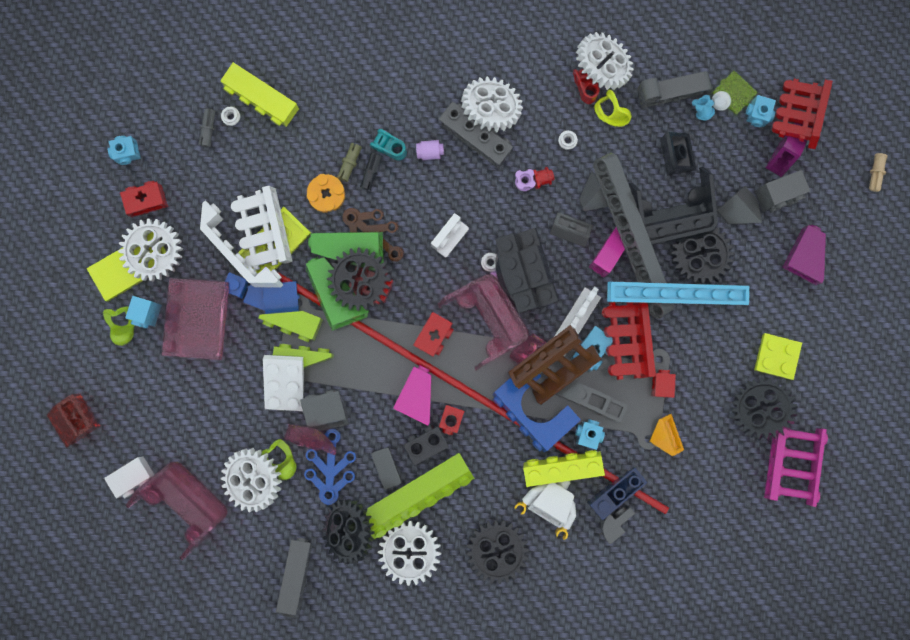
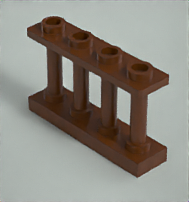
[509,325,601,405]

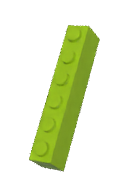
[366,453,475,539]

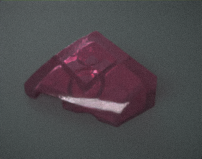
[284,424,337,455]

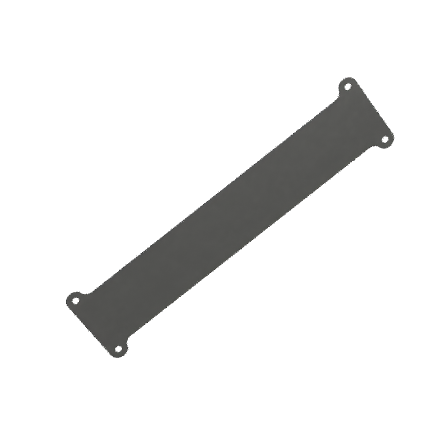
[281,293,670,449]

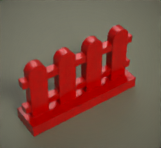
[772,79,833,149]
[602,302,656,380]

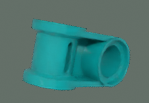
[369,129,407,161]

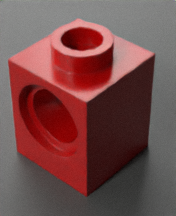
[651,370,676,398]
[439,405,464,435]

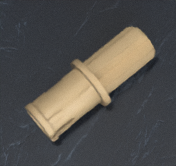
[869,153,888,192]

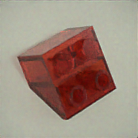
[47,394,101,448]

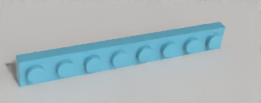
[607,282,750,305]

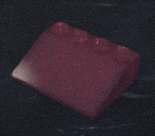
[162,279,229,360]

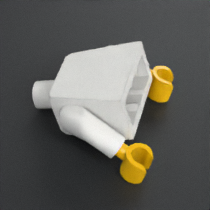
[515,481,576,540]

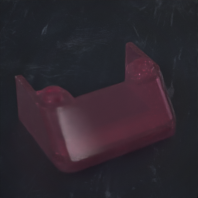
[437,274,529,371]
[125,462,227,560]

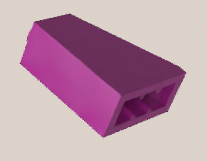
[765,122,813,177]
[782,225,826,285]

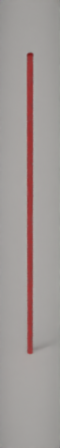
[278,272,669,514]

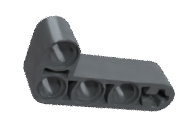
[637,71,713,108]

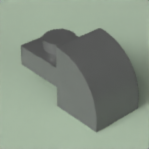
[600,506,635,544]

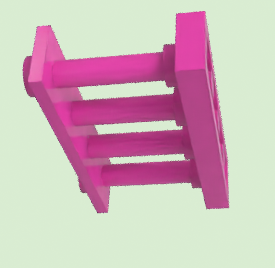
[764,428,828,507]

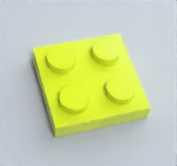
[754,333,802,380]

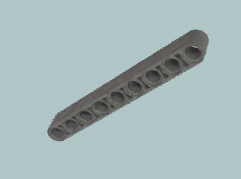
[593,153,675,319]

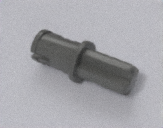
[198,108,215,147]

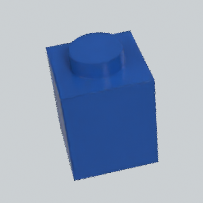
[222,272,250,299]

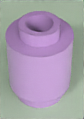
[416,140,444,160]

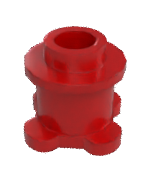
[533,167,554,189]

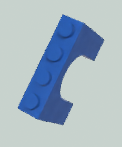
[492,374,581,452]

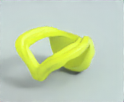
[594,90,632,127]

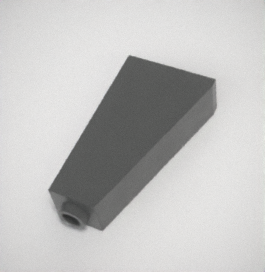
[276,538,312,619]

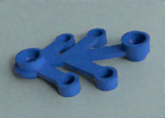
[304,429,357,505]

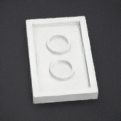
[263,355,304,411]

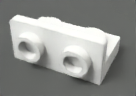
[431,213,469,257]

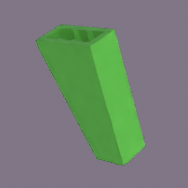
[308,232,384,271]
[306,257,369,331]

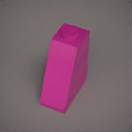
[589,227,625,277]
[393,365,432,426]

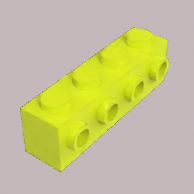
[220,62,299,127]
[523,450,605,487]

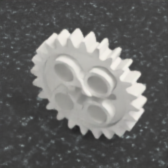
[576,32,634,90]
[461,77,523,132]
[118,219,183,282]
[221,448,282,512]
[378,521,442,586]

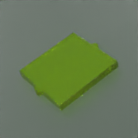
[712,71,758,115]

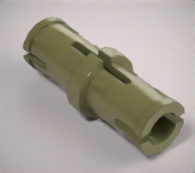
[337,143,362,182]

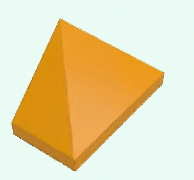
[649,414,684,456]

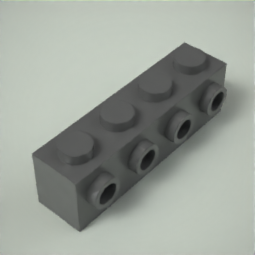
[439,101,513,169]

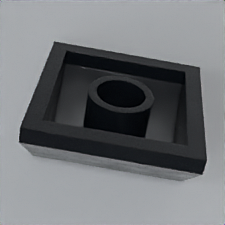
[660,132,696,176]

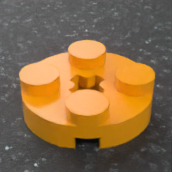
[307,174,345,213]

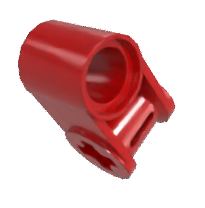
[573,69,600,104]

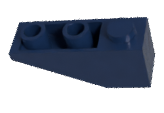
[587,467,648,520]

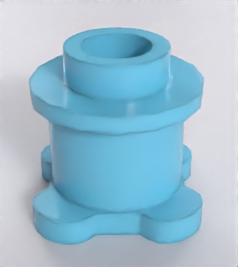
[692,95,715,121]

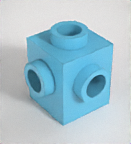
[745,95,776,127]
[108,136,141,165]
[575,419,605,450]

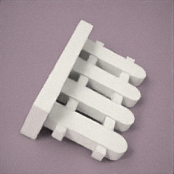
[231,186,293,271]
[554,287,601,356]

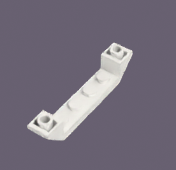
[200,201,284,287]

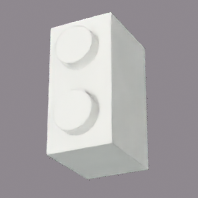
[104,456,155,499]

